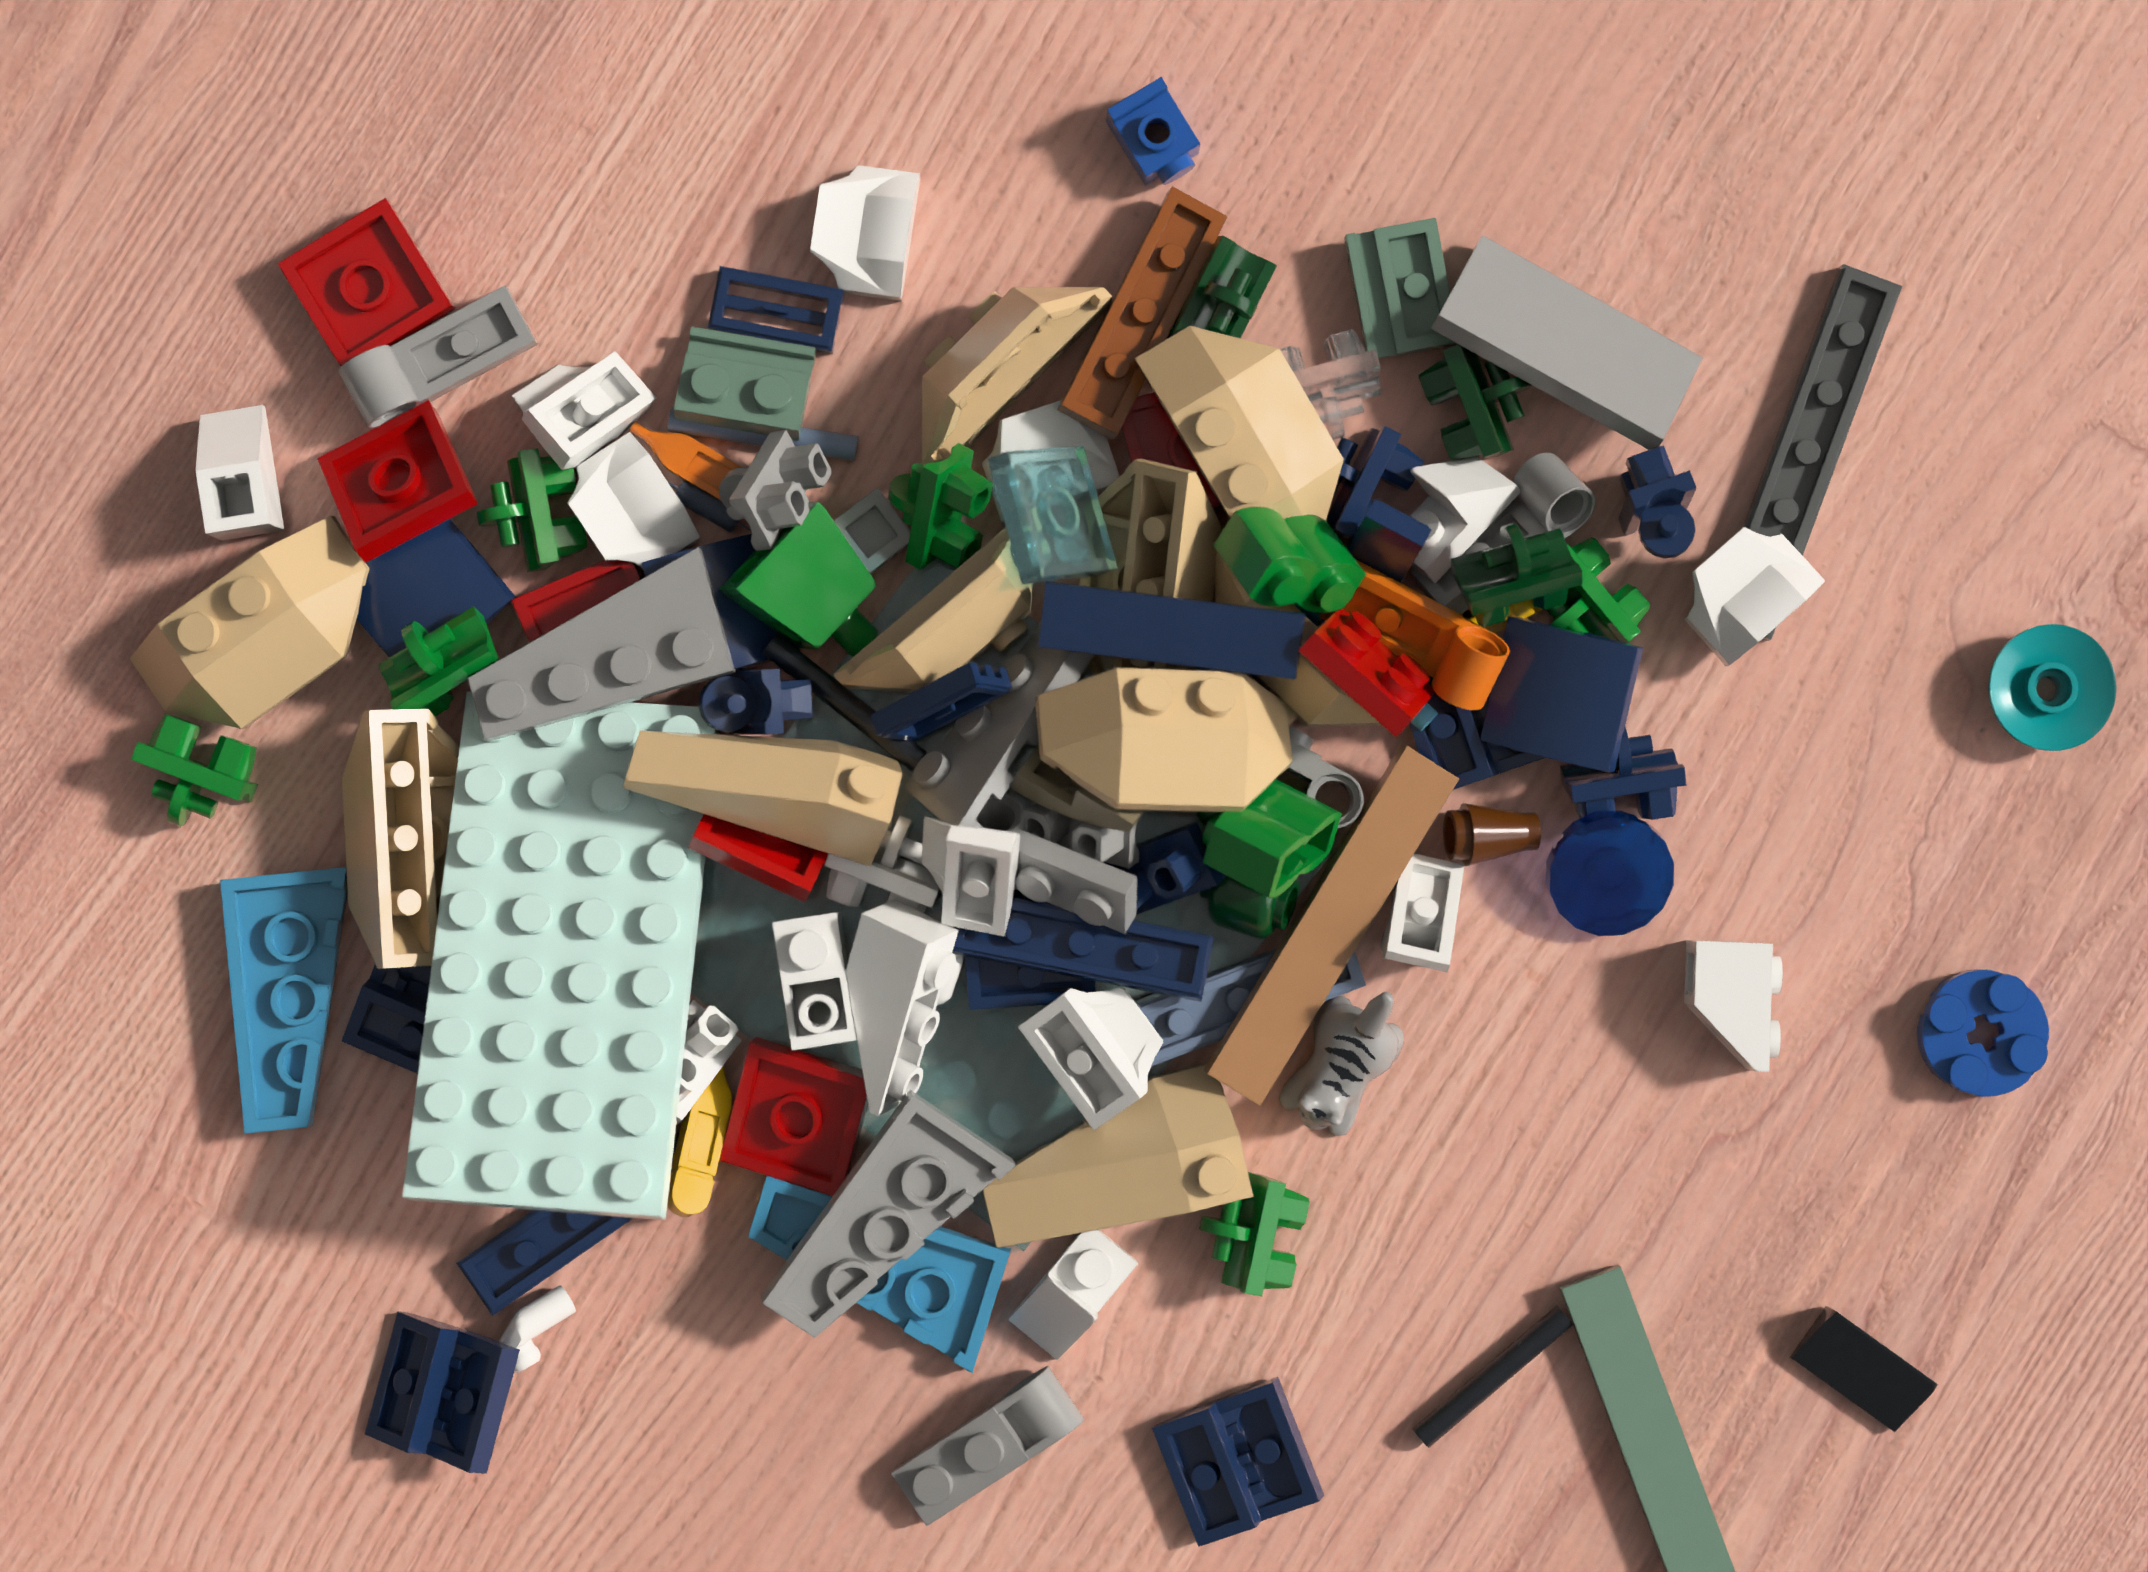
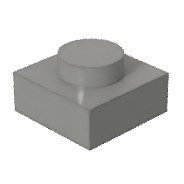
[834,488,910,574]

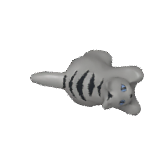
[1279,992,1404,1136]

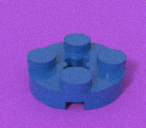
[1917,969,2049,1097]

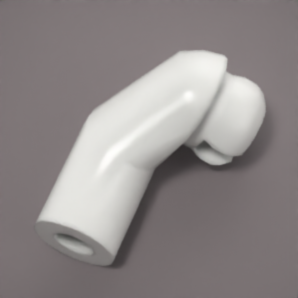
[498,1285,576,1373]

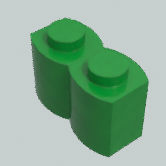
[1213,507,1366,613]
[1203,779,1342,898]

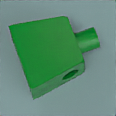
[719,502,878,657]

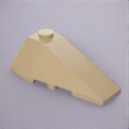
[622,731,902,866]
[982,1062,1253,1248]

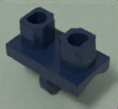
[1326,426,1423,538]
[1618,446,1697,559]
[698,669,813,735]
[1560,727,1687,830]
[1103,822,1226,915]

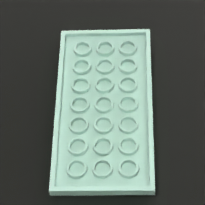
[402,692,719,1220]

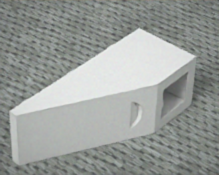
[846,899,958,1116]

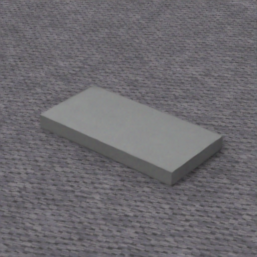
[1431,235,1703,450]

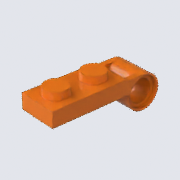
[1319,559,1510,710]

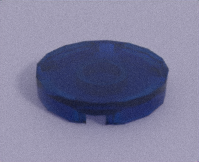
[1546,810,1674,936]

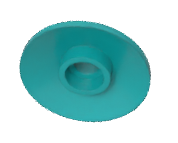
[1988,624,2117,751]

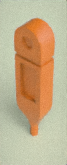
[630,422,743,500]

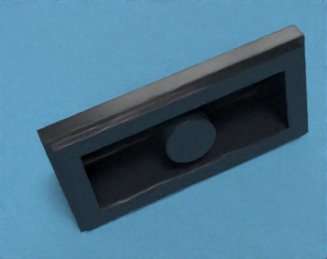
[1790,1306,1938,1432]

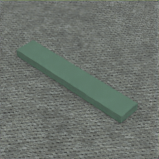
[1559,1265,1735,1572]

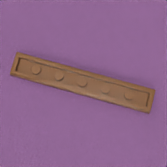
[1203,744,1459,1106]

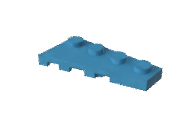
[220,867,348,1134]
[748,1176,1011,1373]

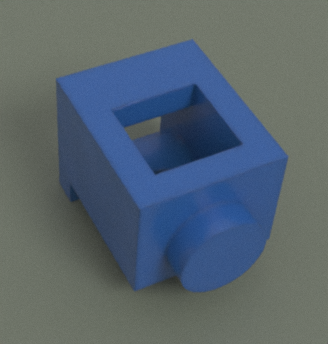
[1106,77,1200,186]

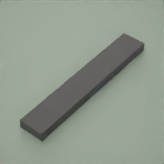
[1742,264,1902,641]

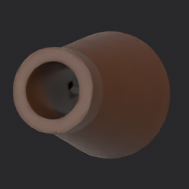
[1443,803,1541,866]

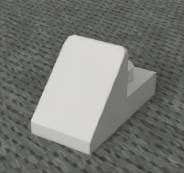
[1410,457,1520,584]
[1380,853,1464,972]
[1008,1230,1138,1360]

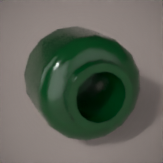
[1200,875,1300,939]

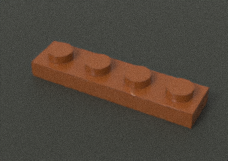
[1057,186,1228,440]

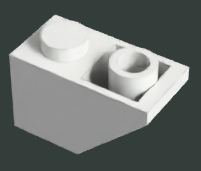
[195,405,285,541]
[772,912,857,1050]
[1684,940,1783,1072]

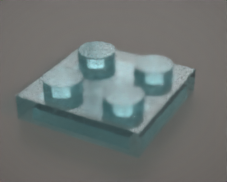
[987,446,1118,584]

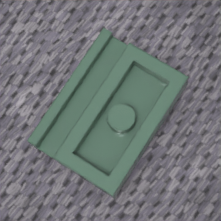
[1344,218,1457,362]
[673,326,816,441]

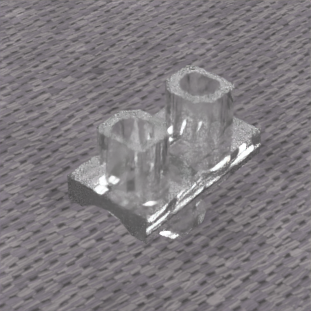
[1280,329,1381,440]

